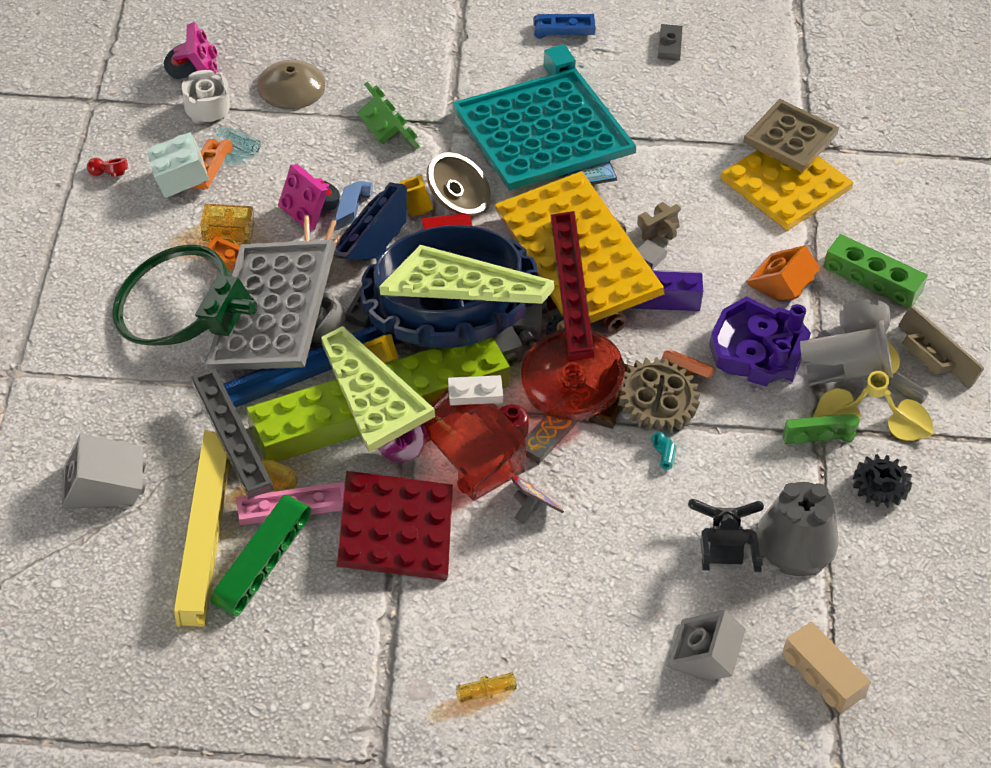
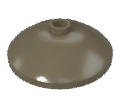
[257,60,325,109]
[426,153,491,216]

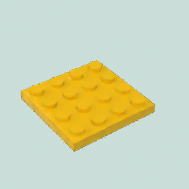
[720,150,854,231]

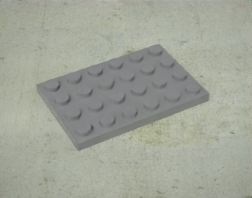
[206,239,336,370]

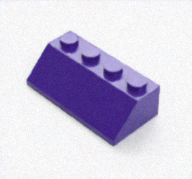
[628,270,704,311]

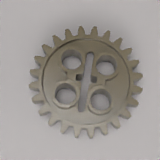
[616,357,700,433]

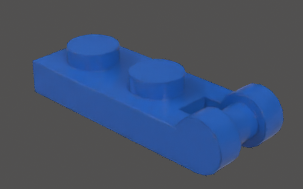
[533,14,596,38]

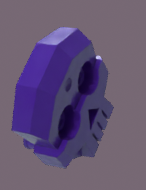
[709,296,811,387]

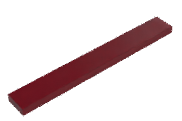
[551,211,595,361]

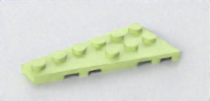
[379,245,555,304]

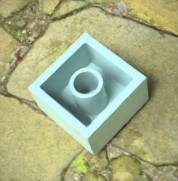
[147,132,209,198]

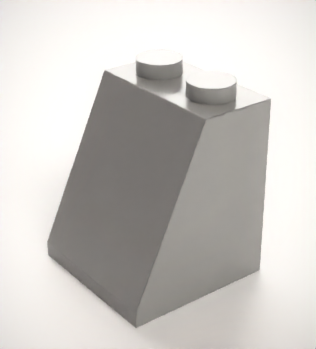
[62,434,146,509]

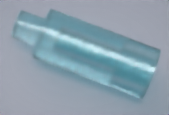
[216,126,261,156]

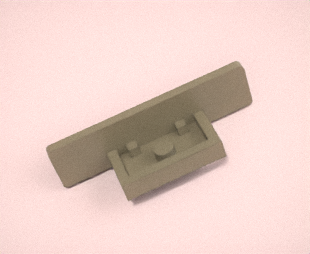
[899,307,984,387]

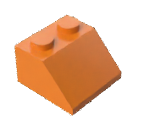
[746,245,820,301]

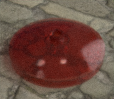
[521,329,625,420]

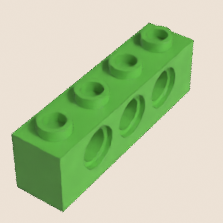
[823,234,928,308]

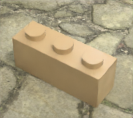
[782,621,871,714]

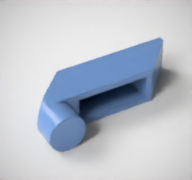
[335,181,373,230]

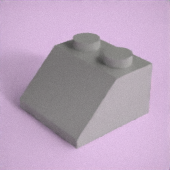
[667,609,746,680]

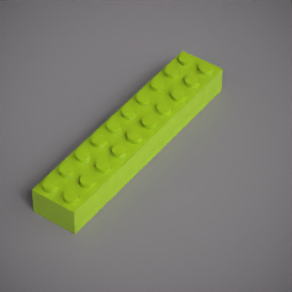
[247,337,510,466]

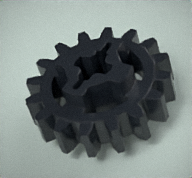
[853,454,912,508]

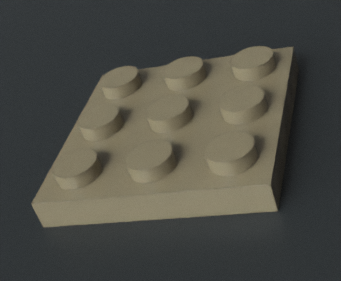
[743,99,839,172]

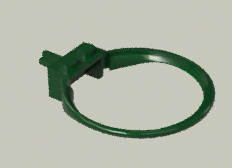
[112,244,257,346]

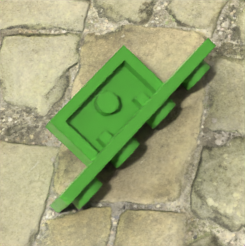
[357,82,420,149]

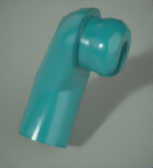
[651,432,676,470]

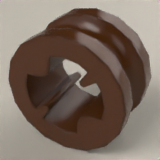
[602,311,627,333]

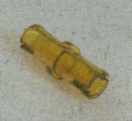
[456,672,517,704]

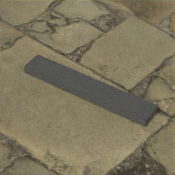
[191,369,274,499]

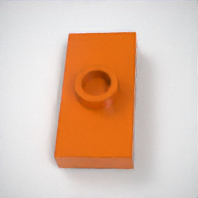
[661,350,716,378]

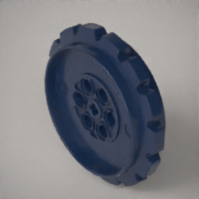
[360,225,538,348]

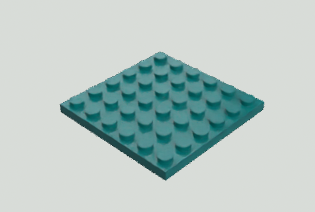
[452,68,636,191]

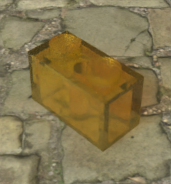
[200,203,255,244]

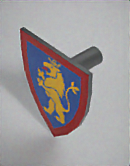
[511,476,564,523]

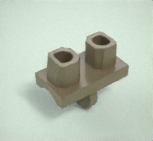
[637,202,681,241]

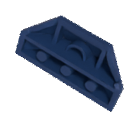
[333,182,407,260]

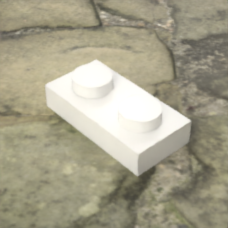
[448,375,503,405]

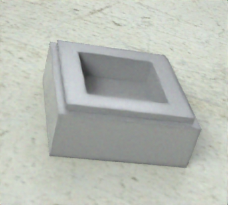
[637,239,667,270]

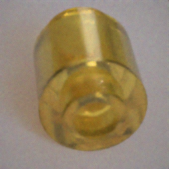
[262,460,298,491]

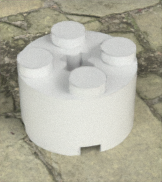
[182,70,230,124]

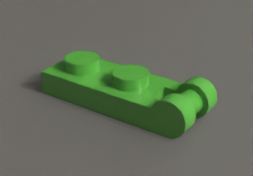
[783,414,860,444]

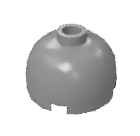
[311,292,346,344]
[839,300,890,333]

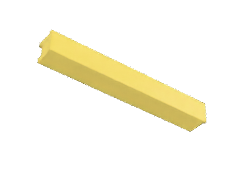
[174,430,231,627]

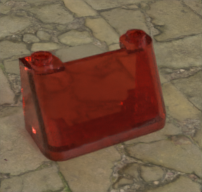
[424,376,527,501]

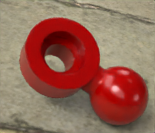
[87,158,129,177]

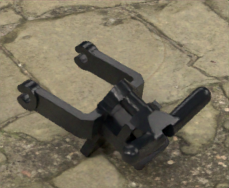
[688,499,764,572]

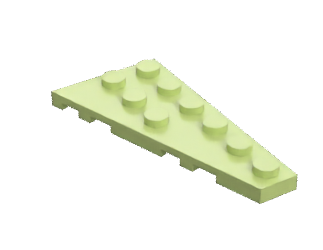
[321,326,435,453]

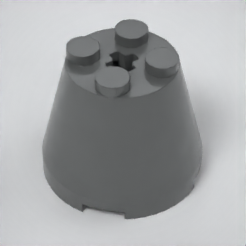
[756,482,839,576]

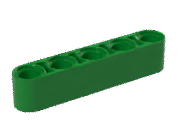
[210,495,311,617]

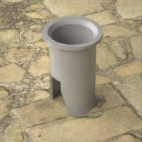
[800,320,893,386]

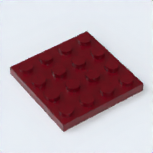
[336,470,453,581]

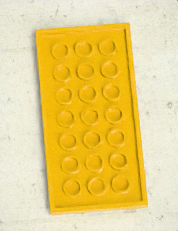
[495,171,664,323]

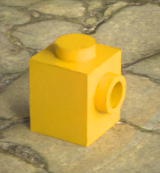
[399,174,433,217]

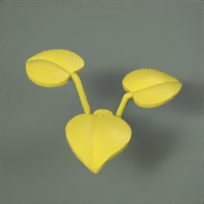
[813,341,934,441]

